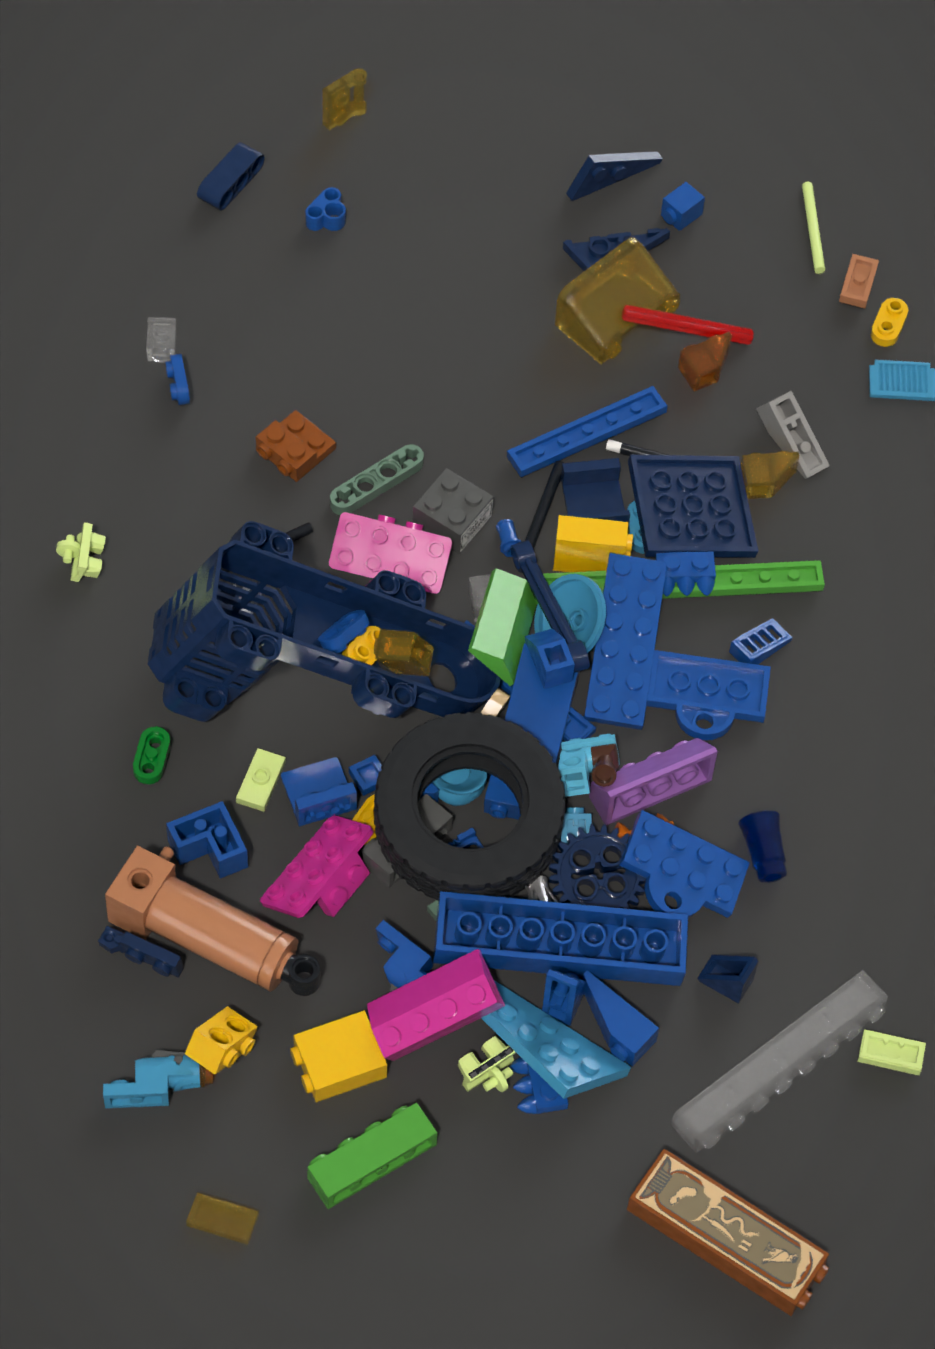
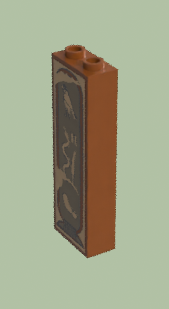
[627,1149,830,1316]

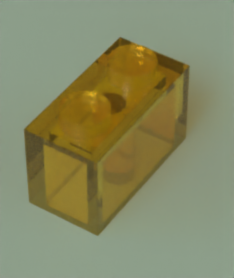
[374,629,434,677]

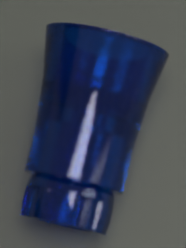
[738,811,787,883]

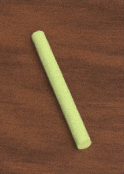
[802,182,825,274]

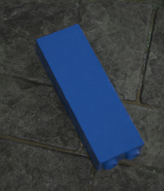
[484,643,580,820]

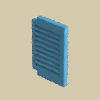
[869,360,935,401]

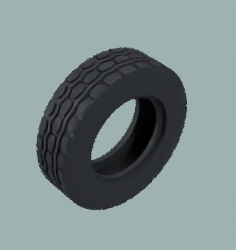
[374,712,566,900]

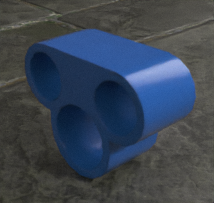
[305,187,346,231]

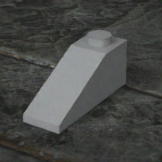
[756,391,830,479]

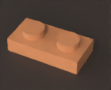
[839,254,879,309]

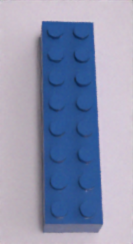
[433,891,688,986]

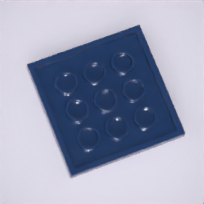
[628,455,758,558]

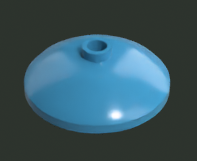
[534,574,606,653]

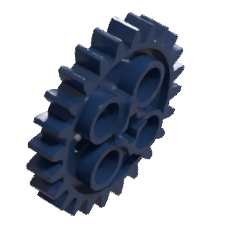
[549,824,646,909]

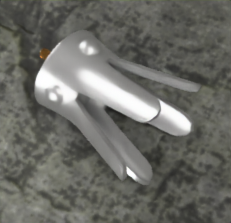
[525,875,557,902]

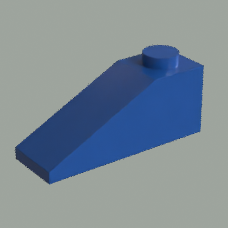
[542,970,586,1026]
[582,970,659,1067]

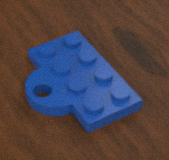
[646,650,771,740]
[619,810,750,918]

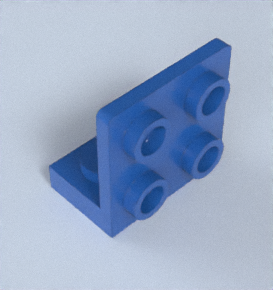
[281,757,357,827]

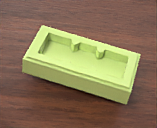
[236,748,286,812]
[857,1029,926,1075]

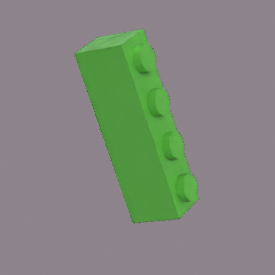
[307,1102,437,1209]

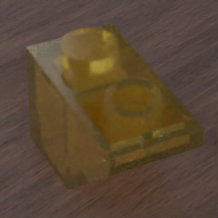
[741,451,800,499]

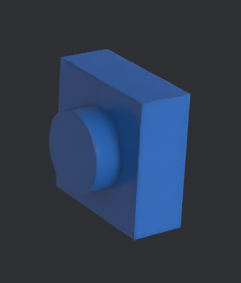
[348,755,382,796]

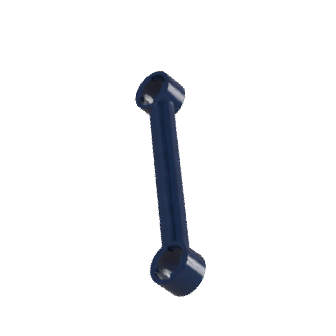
[510,540,590,673]

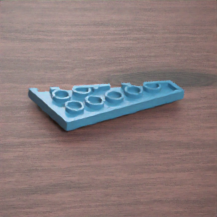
[481,980,631,1099]

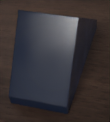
[697,955,758,1004]

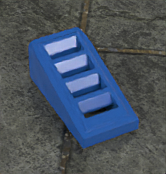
[729,618,792,665]

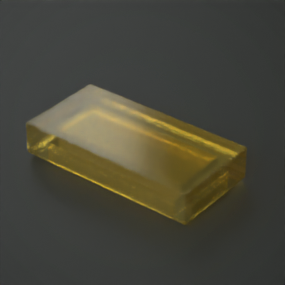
[186,1193,259,1245]

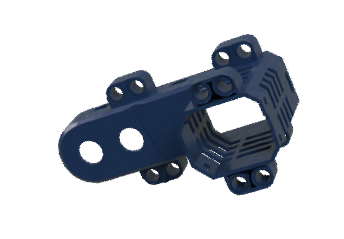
[147,521,501,722]

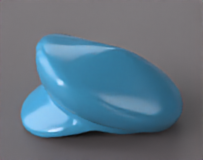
[431,769,487,806]

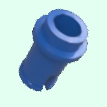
[496,519,521,557]

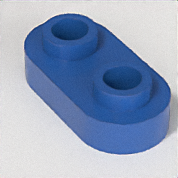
[165,354,190,405]
[318,610,370,653]

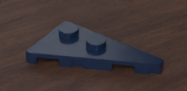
[566,151,663,201]
[563,228,670,282]

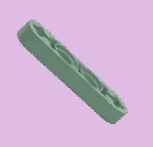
[330,444,424,515]

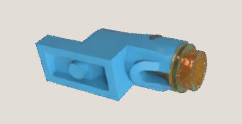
[103,1050,213,1108]

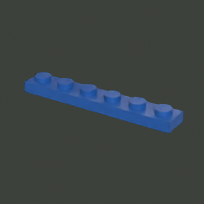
[507,386,668,477]

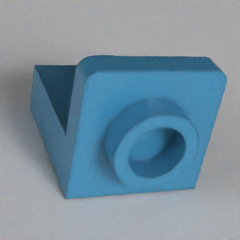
[560,808,592,845]

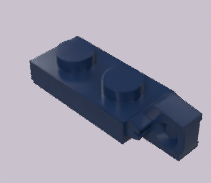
[98,926,184,978]

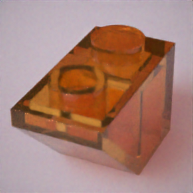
[678,332,732,391]

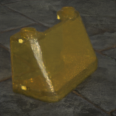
[555,237,680,365]

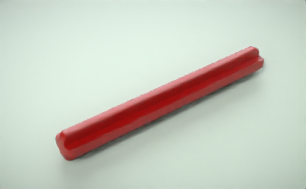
[622,304,754,345]

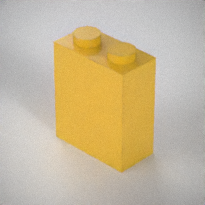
[553,515,633,572]
[290,1010,387,1102]

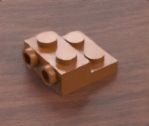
[256,410,336,482]

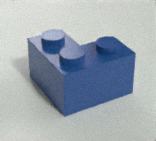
[166,801,248,879]

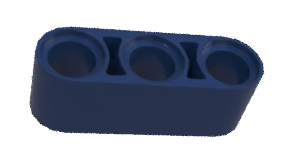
[197,142,265,210]

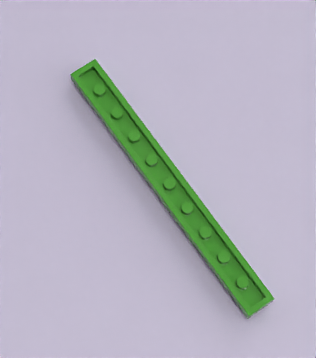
[535,560,825,605]

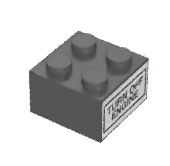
[412,468,494,554]

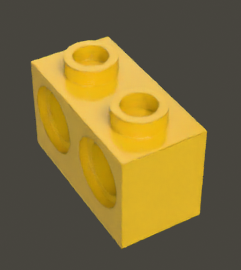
[185,1006,258,1074]

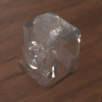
[146,317,177,363]

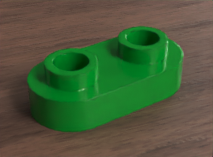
[133,726,171,784]

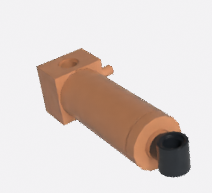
[105,845,320,996]

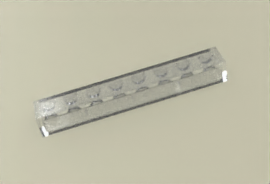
[672,970,888,1153]

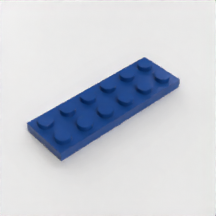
[584,553,667,730]

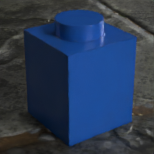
[661,182,705,231]

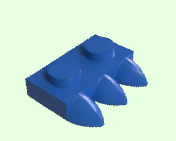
[655,552,716,596]
[509,1057,568,1114]

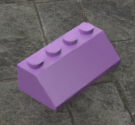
[589,738,718,825]

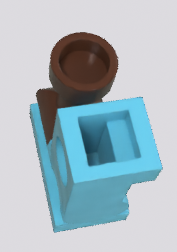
[558,734,620,797]

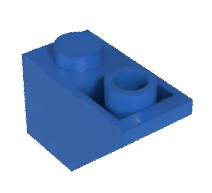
[525,629,575,689]

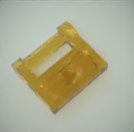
[323,68,367,131]

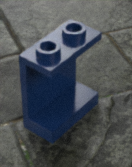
[561,458,630,525]

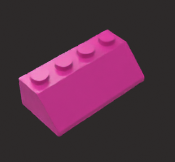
[367,949,505,1061]

